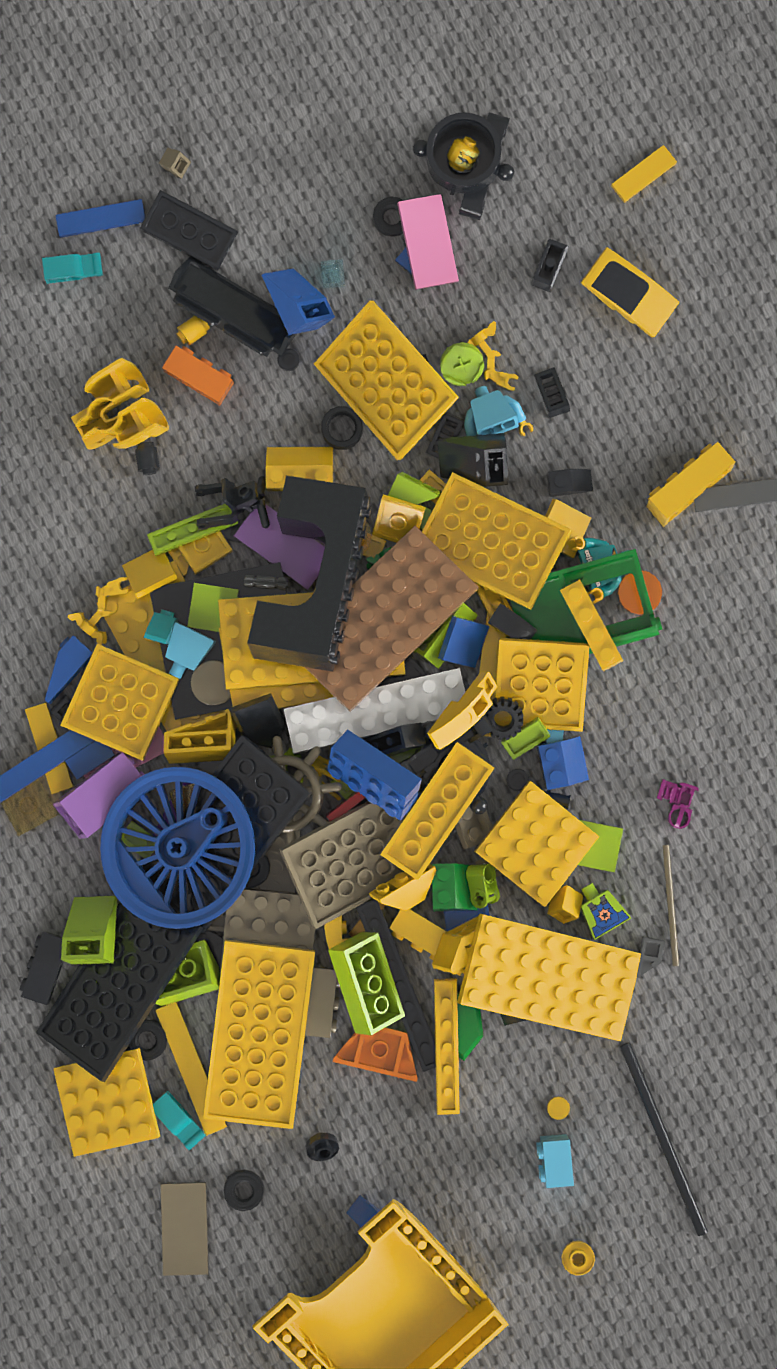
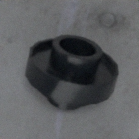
[305,1133,339,1161]

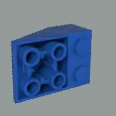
[262,269,335,335]

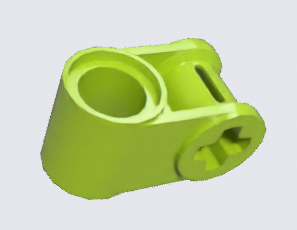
[466,864,500,909]

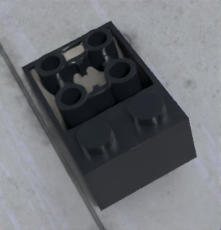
[438,433,508,487]

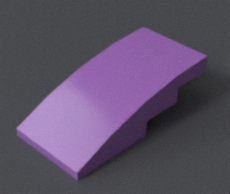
[233,504,325,590]

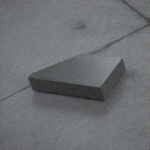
[637,936,665,978]

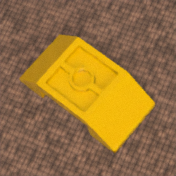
[432,915,479,974]

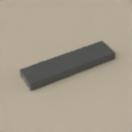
[694,479,777,512]

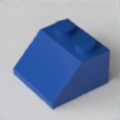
[537,736,589,790]

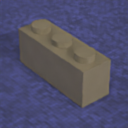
[305,966,340,1038]

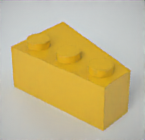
[164,709,236,764]

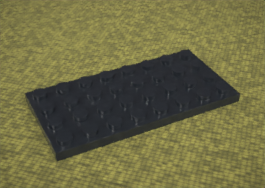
[142,735,312,933]
[36,902,203,1082]

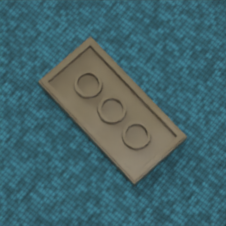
[161,1182,209,1276]

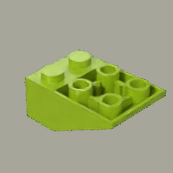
[61,896,117,964]

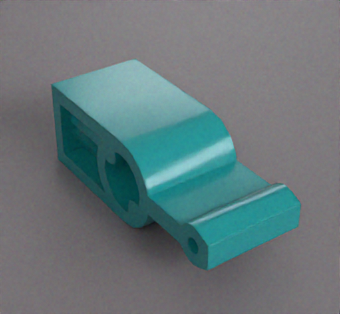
[42,253,103,284]
[153,1091,206,1150]

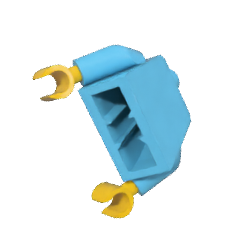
[464,386,533,436]

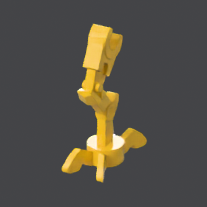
[467,321,519,391]
[68,577,131,645]

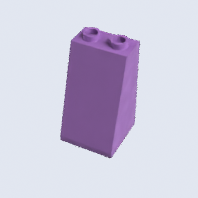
[53,752,145,839]

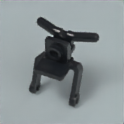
[195,476,270,530]

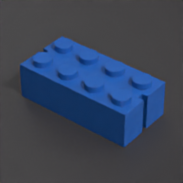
[327,729,422,821]

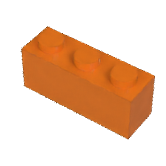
[162,346,234,406]

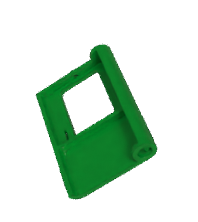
[510,549,663,654]

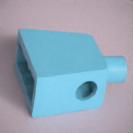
[165,622,216,679]

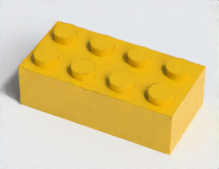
[646,442,735,527]

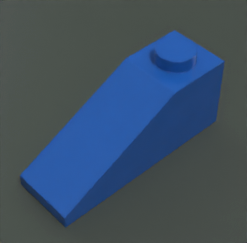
[45,635,93,704]

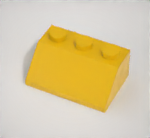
[266,447,333,491]

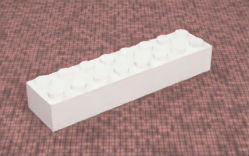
[284,668,465,754]

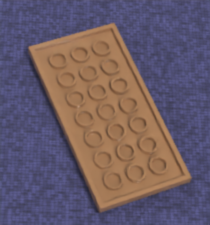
[305,526,479,712]

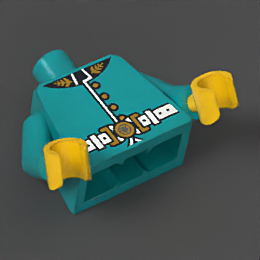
[570,536,629,604]

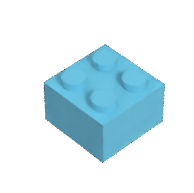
[536,1134,574,1188]

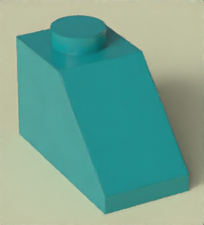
[144,609,179,644]

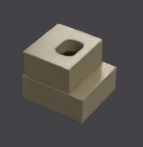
[159,148,191,179]

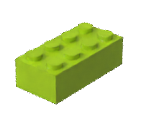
[328,932,405,1035]

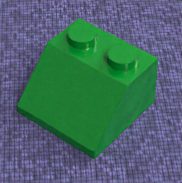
[432,863,478,912]

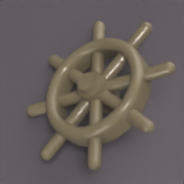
[272,736,342,844]

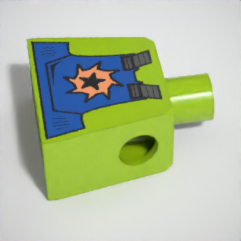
[581,883,631,940]

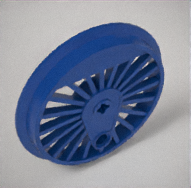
[100,767,255,929]

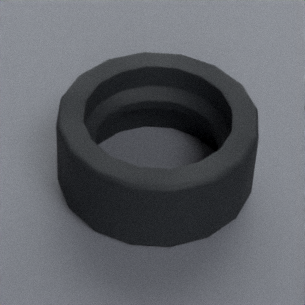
[321,406,363,450]

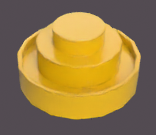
[561,1240,595,1276]

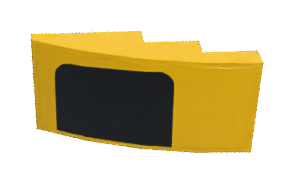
[580,247,679,337]

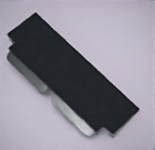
[168,256,297,357]

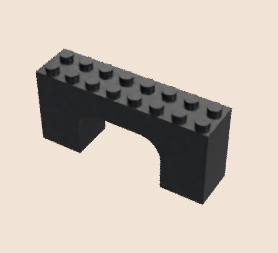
[247,475,372,672]

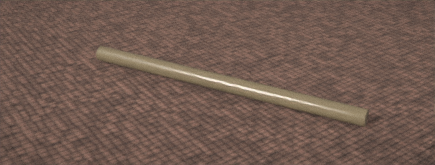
[662,845,679,966]

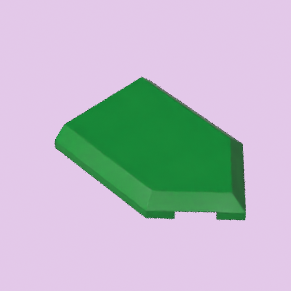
[433,993,483,1061]

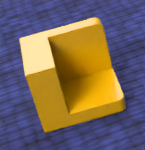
[547,885,583,924]

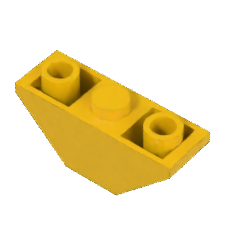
[369,864,436,911]

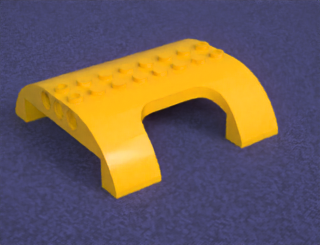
[252,1199,509,1369]

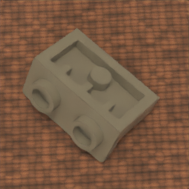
[455,796,493,850]

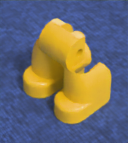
[71,358,169,449]

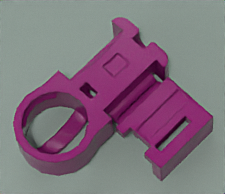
[656,779,699,829]

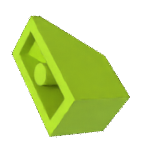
[388,472,442,504]

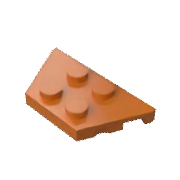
[333,1027,418,1082]

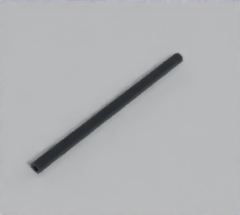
[620,1042,708,1236]

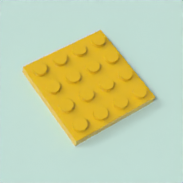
[494,638,590,732]
[60,644,180,761]
[474,781,599,907]
[53,1048,160,1157]

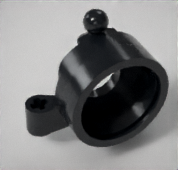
[413,112,514,220]
[399,714,494,814]

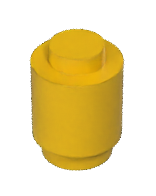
[176,315,210,346]

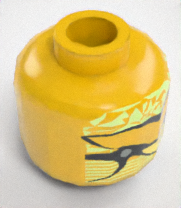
[447,137,480,172]

